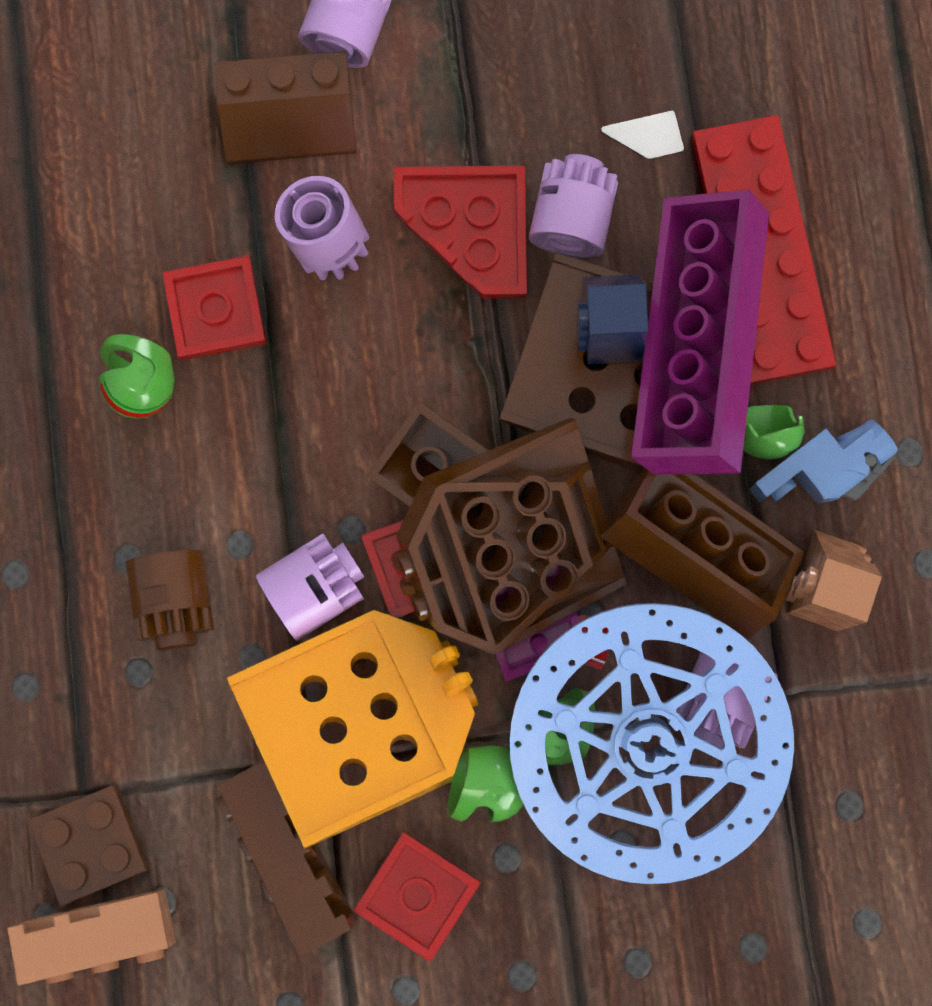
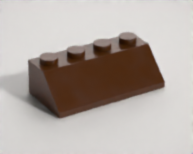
[600,467,805,639]

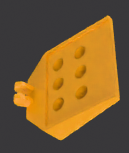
[227,610,478,849]

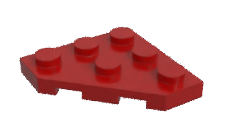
[394,166,527,299]

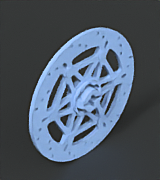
[510,603,794,884]

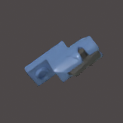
[749,419,898,504]

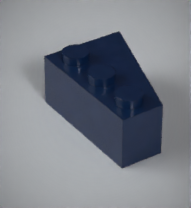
[577,274,648,364]

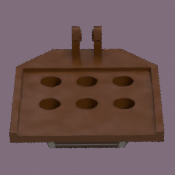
[499,252,653,473]
[390,417,627,655]

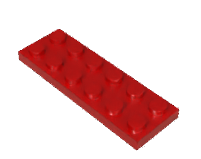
[691,115,836,385]

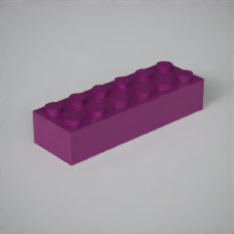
[631,189,769,475]

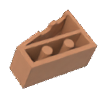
[785,530,882,631]
[7,889,176,986]

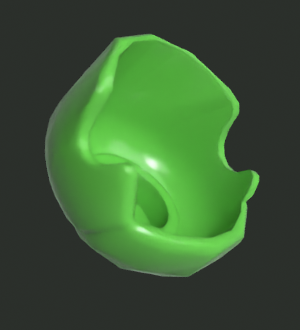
[743,405,805,460]

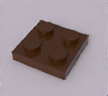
[28,784,149,907]

